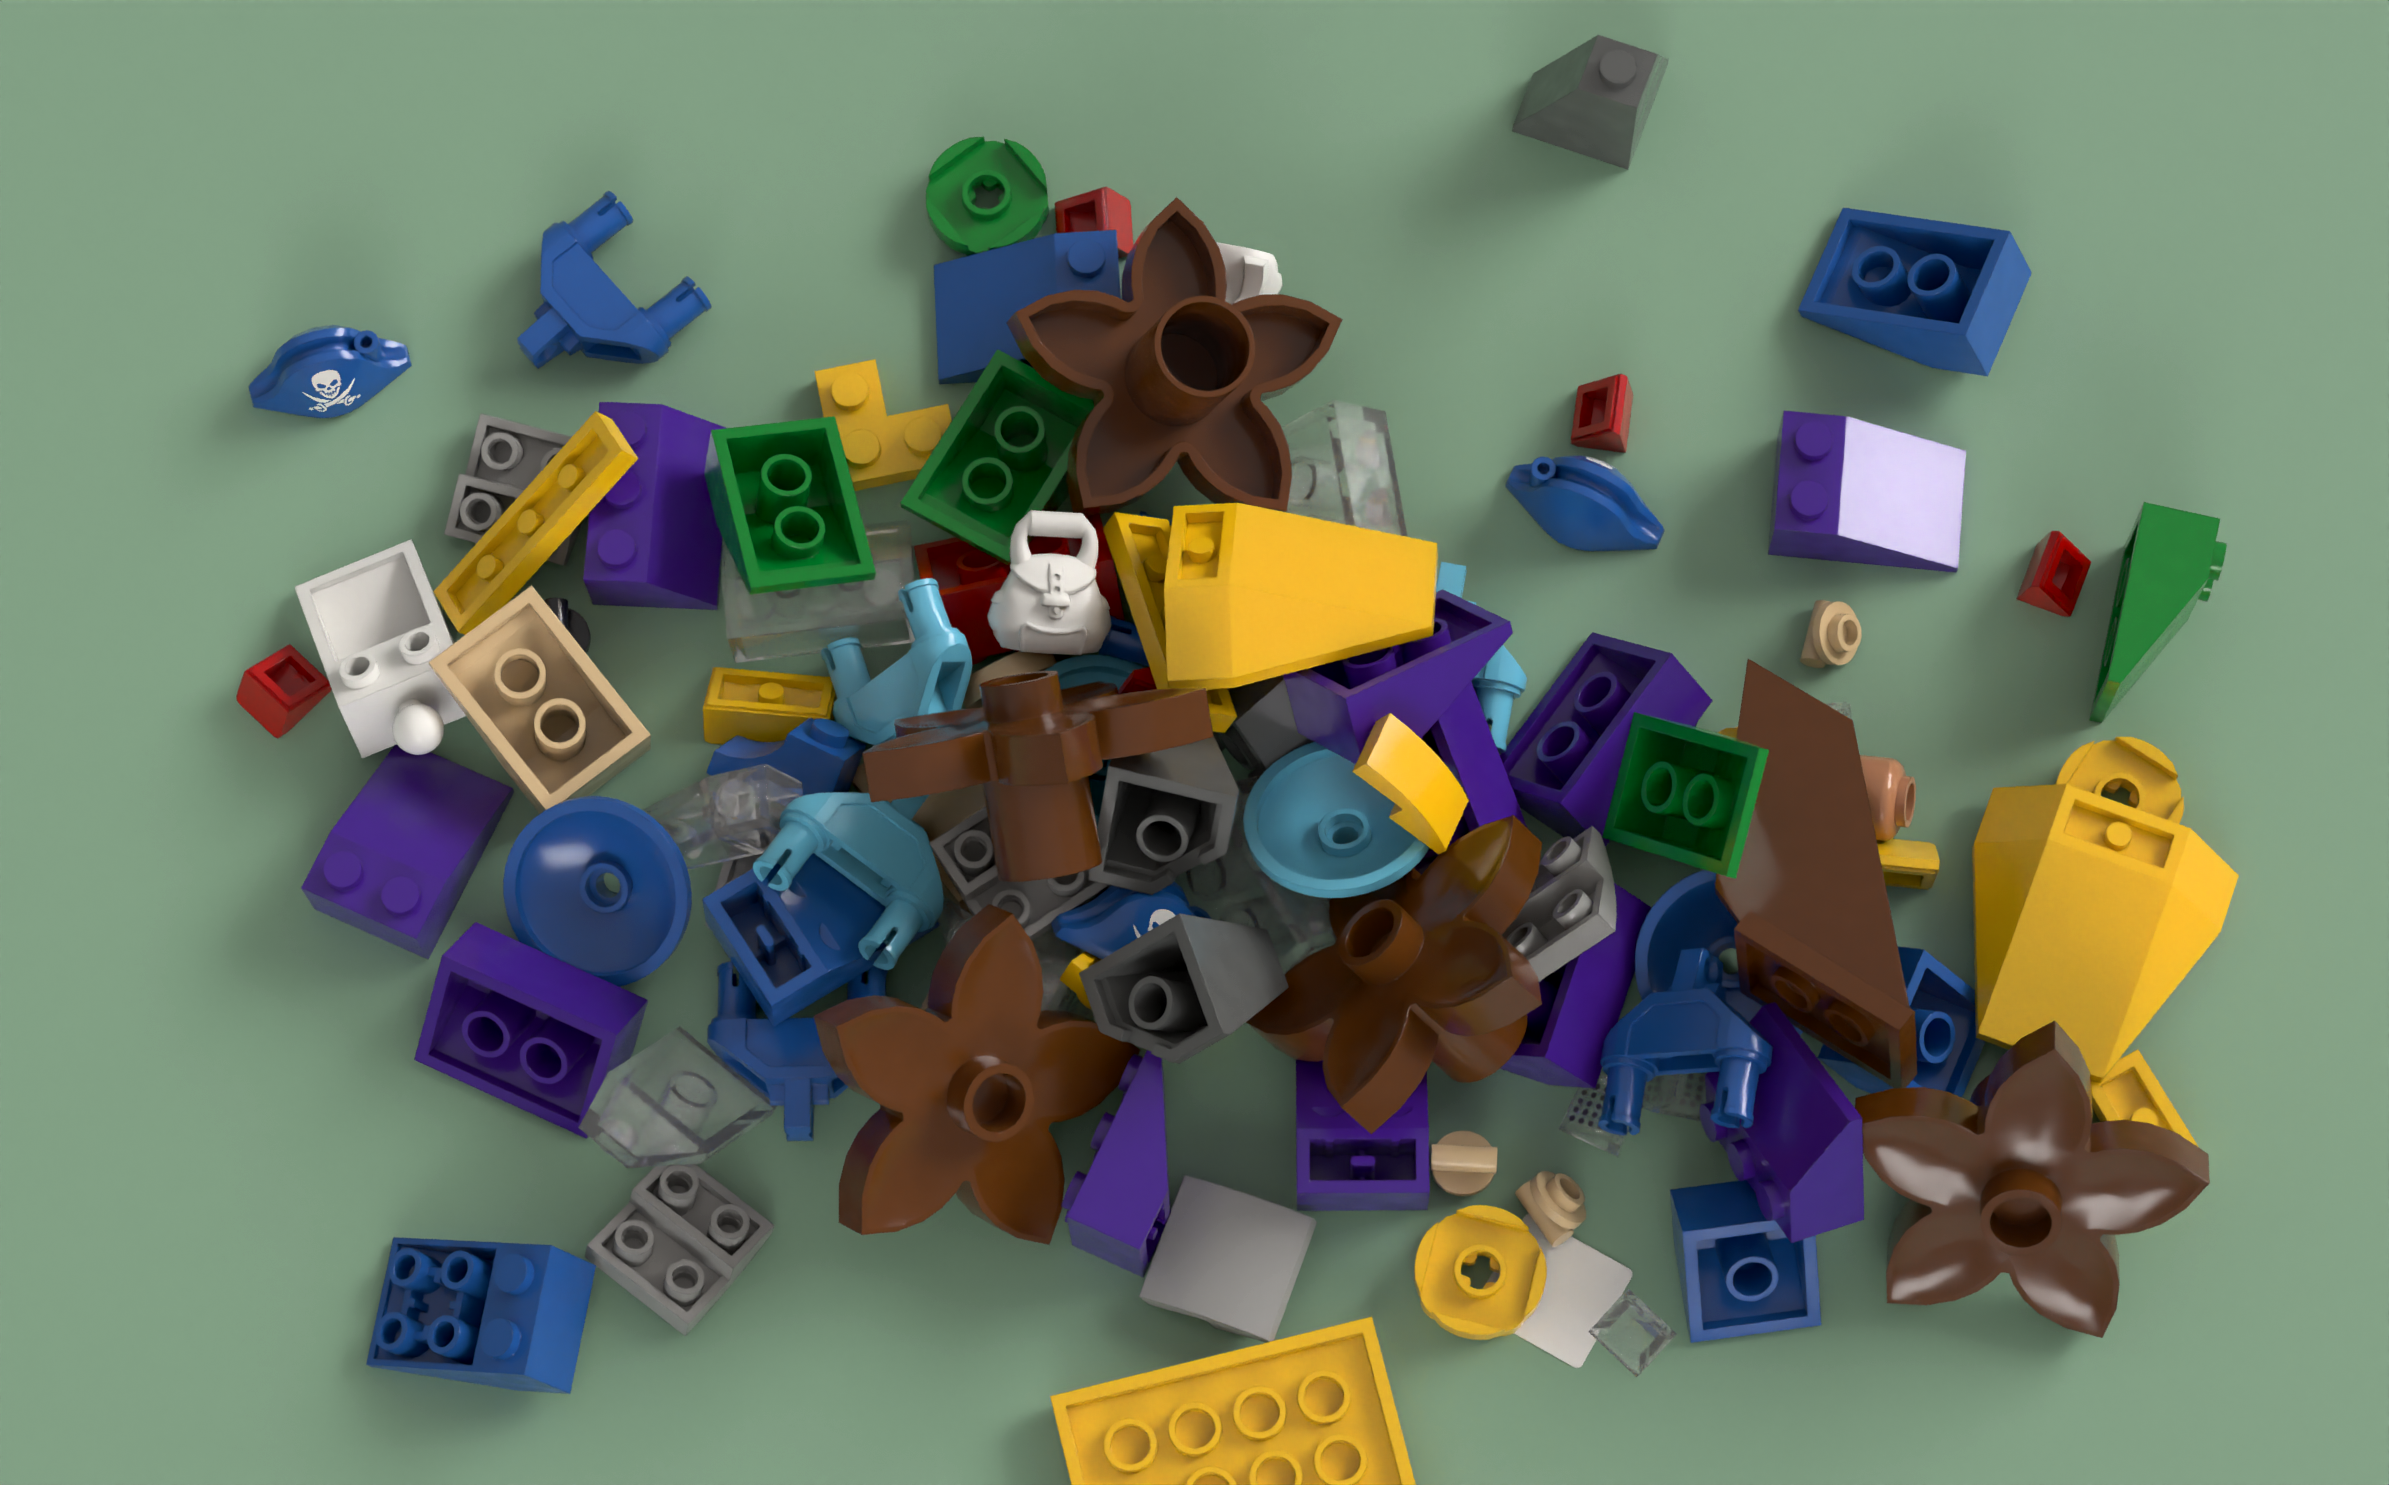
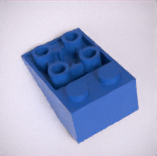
[702,853,940,1027]
[366,1237,596,1394]

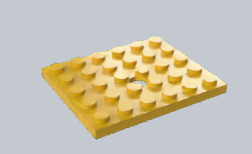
[1050,1317,1416,1485]

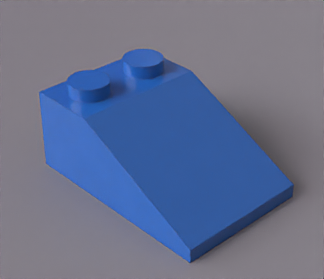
[1798,208,2032,377]
[934,230,1121,384]

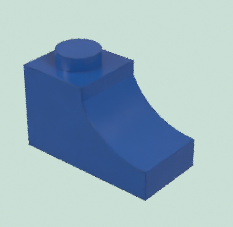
[706,718,867,810]

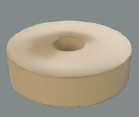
[963,651,1057,709]

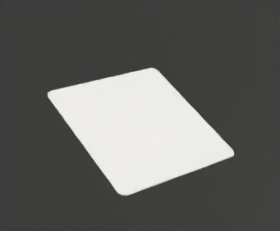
[1487,1214,1633,1368]

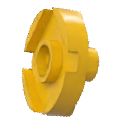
[2055,737,2184,824]
[1414,1205,1547,1340]

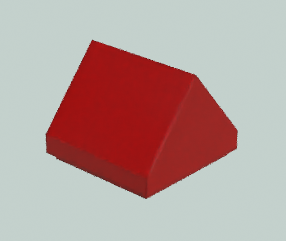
[1571,373,1633,453]
[2016,531,2091,617]

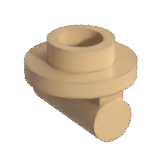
[1800,600,1862,668]
[1431,1131,1497,1197]
[1515,1171,1586,1247]

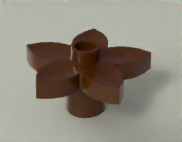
[1006,197,1343,516]
[863,671,1214,882]
[1246,815,1542,1134]
[814,904,1140,1245]
[1855,1020,2210,1338]

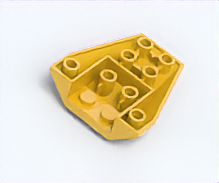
[1164,503,1438,691]
[1972,784,2239,1083]

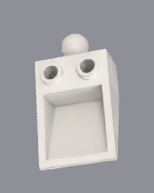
[295,539,466,758]

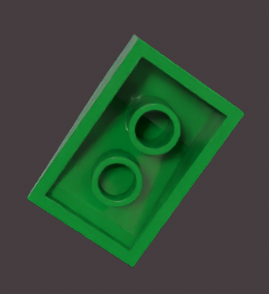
[900,349,1094,566]
[704,416,876,595]
[2089,502,2227,723]
[1602,712,1769,879]

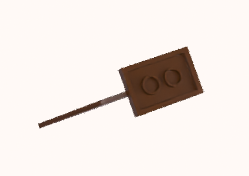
[1715,659,1917,1088]

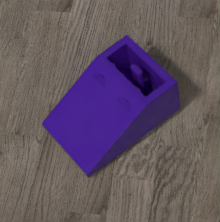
[1062,1050,1170,1277]
[1296,1060,1430,1211]

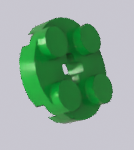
[926,136,1049,256]

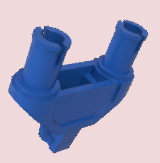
[517,191,712,369]
[1598,948,1773,1136]
[707,961,888,1141]

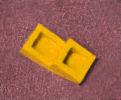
[1352,713,1469,855]

